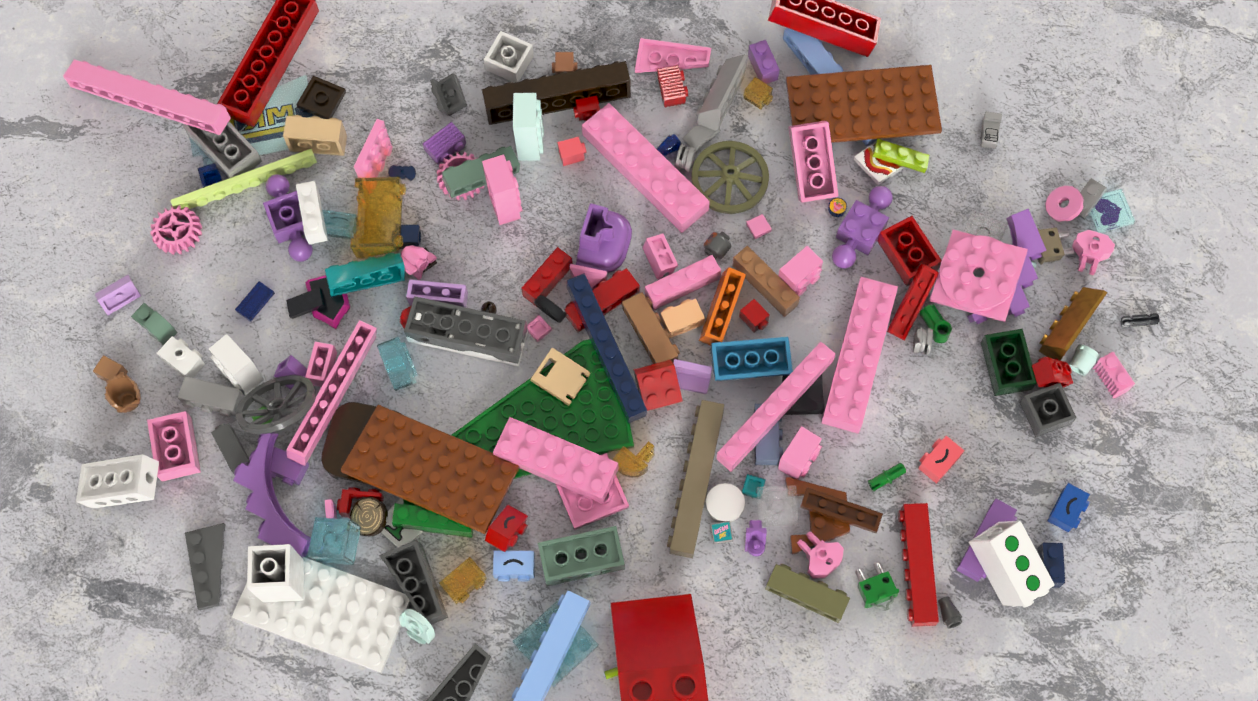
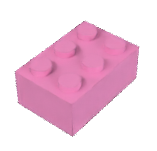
[147,411,201,481]

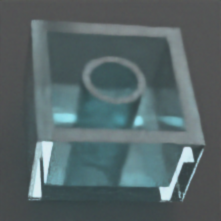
[377,337,418,391]
[307,517,361,565]

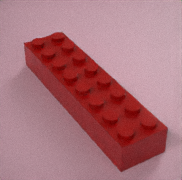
[216,0,319,127]

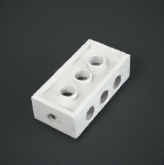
[76,454,159,508]

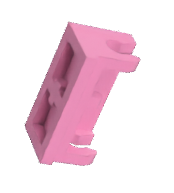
[643,234,678,280]

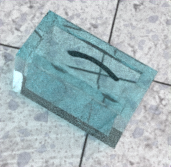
[322,210,360,240]

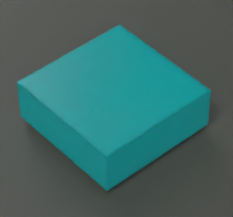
[742,474,766,499]

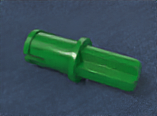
[868,463,906,492]

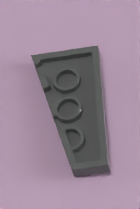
[185,523,226,610]

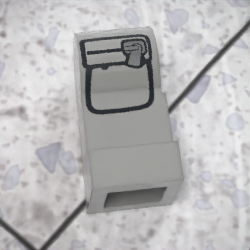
[980,111,1002,149]

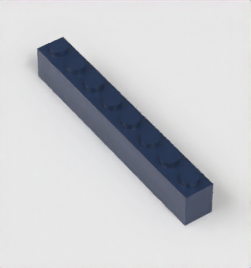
[567,273,647,424]

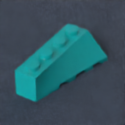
[325,253,405,297]

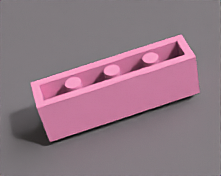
[645,255,721,311]

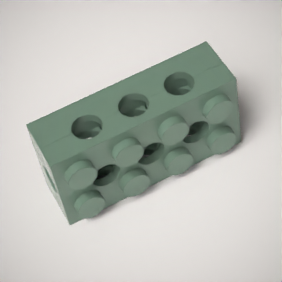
[538,526,625,586]

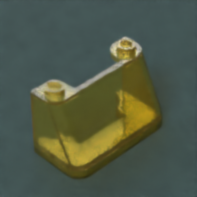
[350,177,406,259]

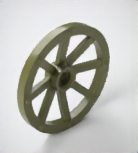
[691,141,769,214]

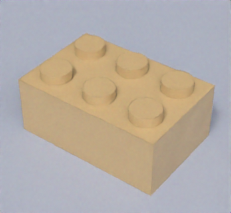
[283,115,347,156]

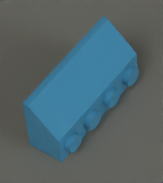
[711,337,793,381]

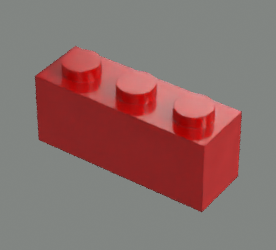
[521,247,573,307]

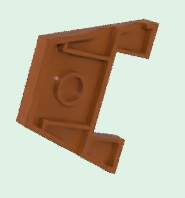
[785,477,850,554]

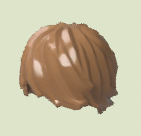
[104,375,141,413]

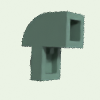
[131,303,178,345]

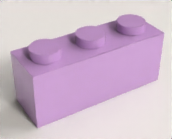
[406,280,468,307]

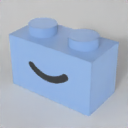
[493,551,535,582]

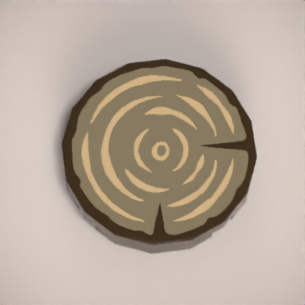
[350,497,388,537]

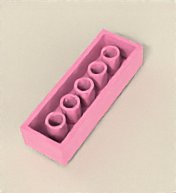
[493,417,619,504]

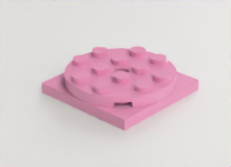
[930,230,1028,322]

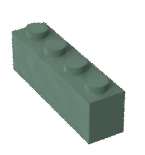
[442,146,520,198]

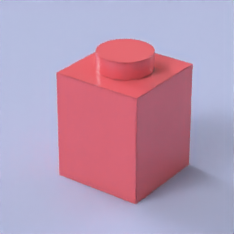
[557,136,587,166]

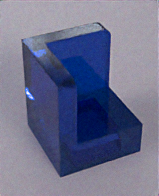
[197,163,222,188]

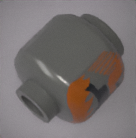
[704,231,731,260]

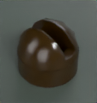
[481,301,497,314]

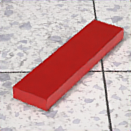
[887,264,939,341]

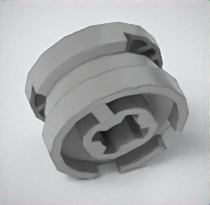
[675,144,696,172]
[913,327,933,355]

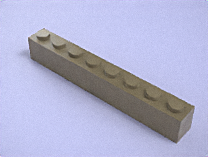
[667,400,725,559]

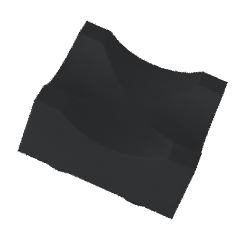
[782,374,824,415]

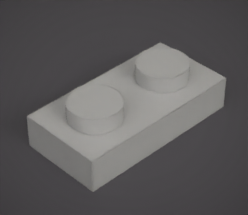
[1078,178,1107,220]

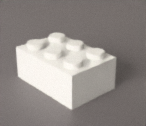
[209,334,264,394]

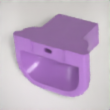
[576,203,632,273]

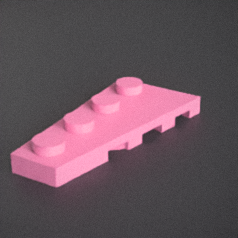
[635,38,711,73]

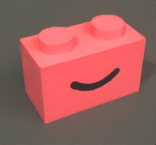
[918,436,965,484]

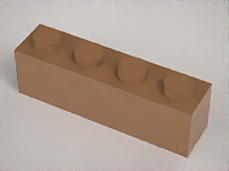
[732,245,800,317]
[622,292,680,364]

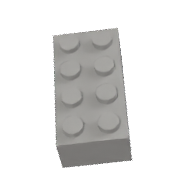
[183,122,262,179]

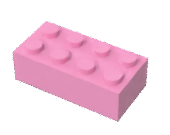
[788,121,838,202]
[482,154,522,225]

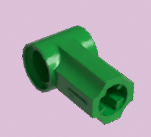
[919,304,952,343]

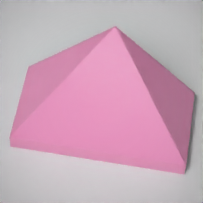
[570,264,608,290]

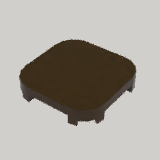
[321,402,401,488]

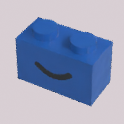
[1047,483,1090,532]

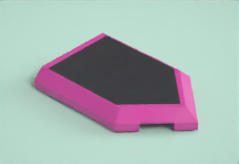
[305,275,350,329]

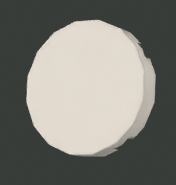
[705,483,745,522]

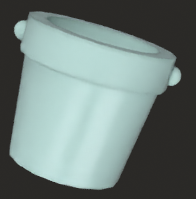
[1069,344,1100,376]

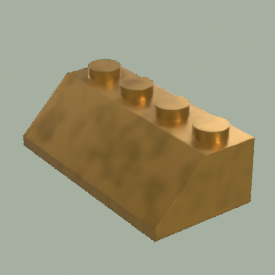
[1039,287,1108,361]

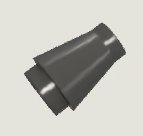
[938,596,962,628]

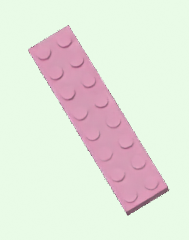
[582,103,710,233]
[821,277,898,434]

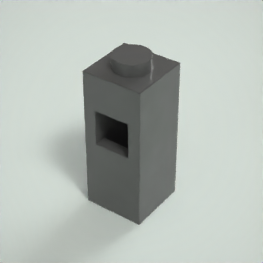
[211,423,250,474]

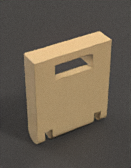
[530,348,591,406]

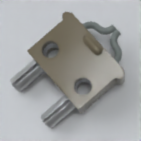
[1037,227,1074,265]

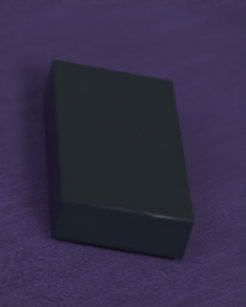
[286,288,326,319]

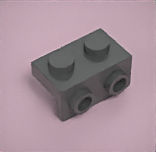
[430,73,467,116]

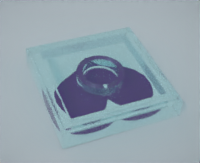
[1090,189,1135,233]

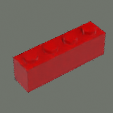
[564,268,640,333]

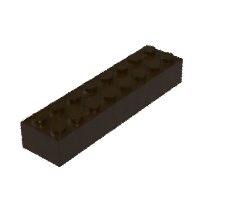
[482,61,631,125]

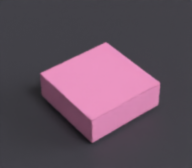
[746,214,772,239]
[527,315,552,342]
[325,499,337,524]

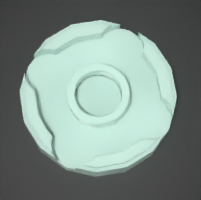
[399,609,435,644]

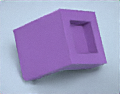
[274,355,307,390]

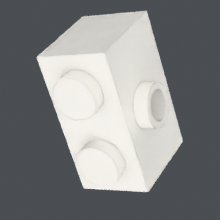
[157,336,205,378]

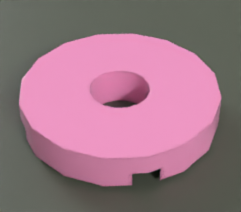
[1045,186,1084,222]

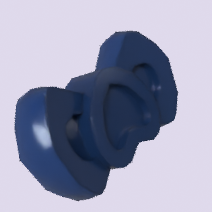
[388,165,416,181]

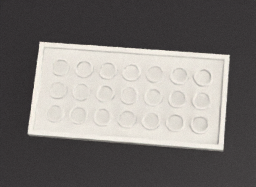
[232,543,411,674]

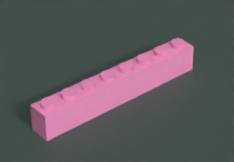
[286,320,377,466]
[716,342,836,472]

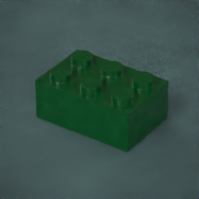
[981,328,1037,396]

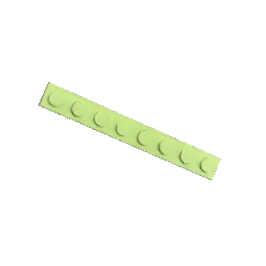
[170,148,317,210]

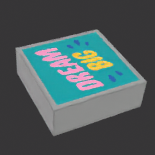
[710,521,733,545]

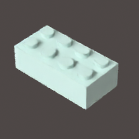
[513,93,544,161]

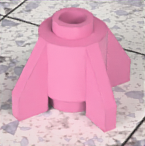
[401,245,437,280]

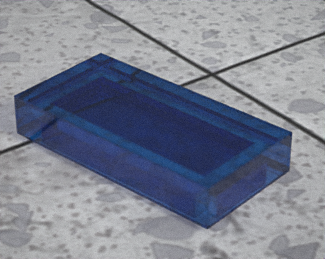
[235,281,275,322]

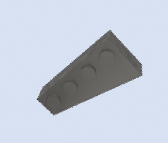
[379,540,448,625]
[426,643,491,701]

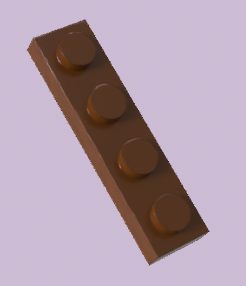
[800,488,883,534]

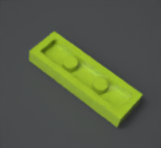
[872,139,930,173]

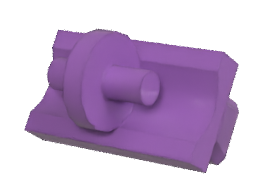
[745,520,767,556]

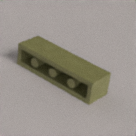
[765,564,850,623]

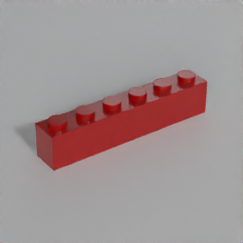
[898,503,939,627]

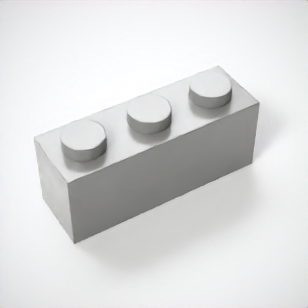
[177,376,245,417]

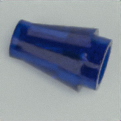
[656,134,682,156]

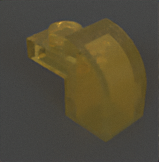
[612,441,655,477]

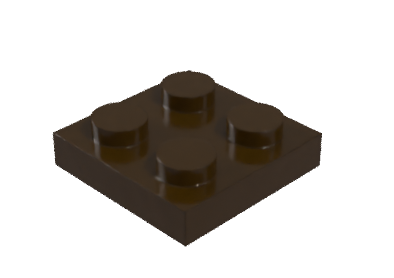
[296,76,346,119]

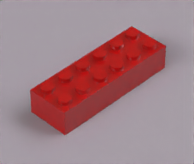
[768,0,881,57]

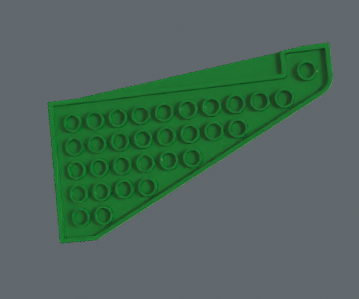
[403,339,634,506]

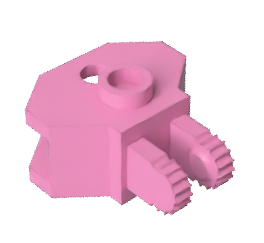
[1072,230,1115,275]
[797,532,844,579]

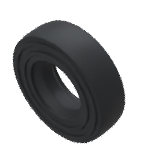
[534,295,566,323]

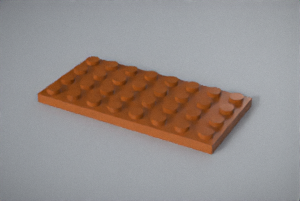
[786,65,942,143]
[341,405,520,534]

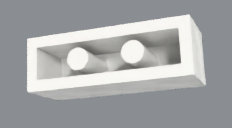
[296,181,328,244]

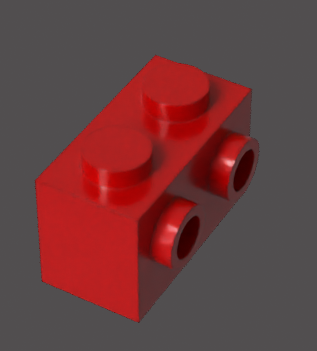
[1032,357,1073,388]

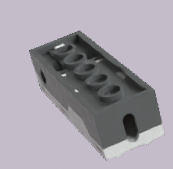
[400,296,528,367]

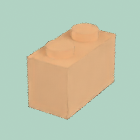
[661,299,705,338]

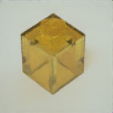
[744,77,773,109]

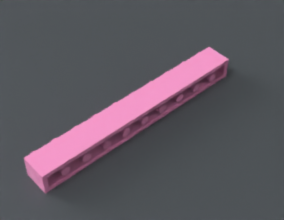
[63,59,231,135]

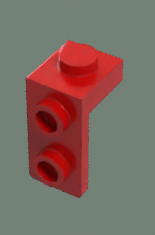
[337,487,384,518]

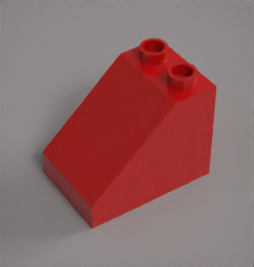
[611,594,708,701]

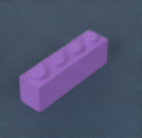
[956,499,1017,582]

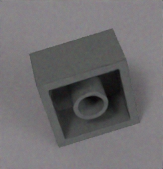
[1019,383,1077,437]

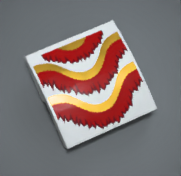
[854,143,905,185]

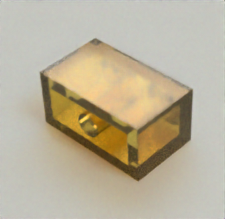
[439,557,487,604]

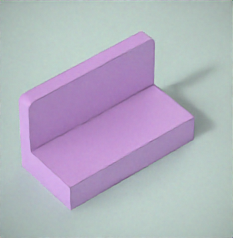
[95,275,141,315]
[673,359,712,394]

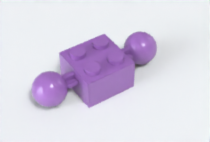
[263,174,313,262]
[832,186,893,269]

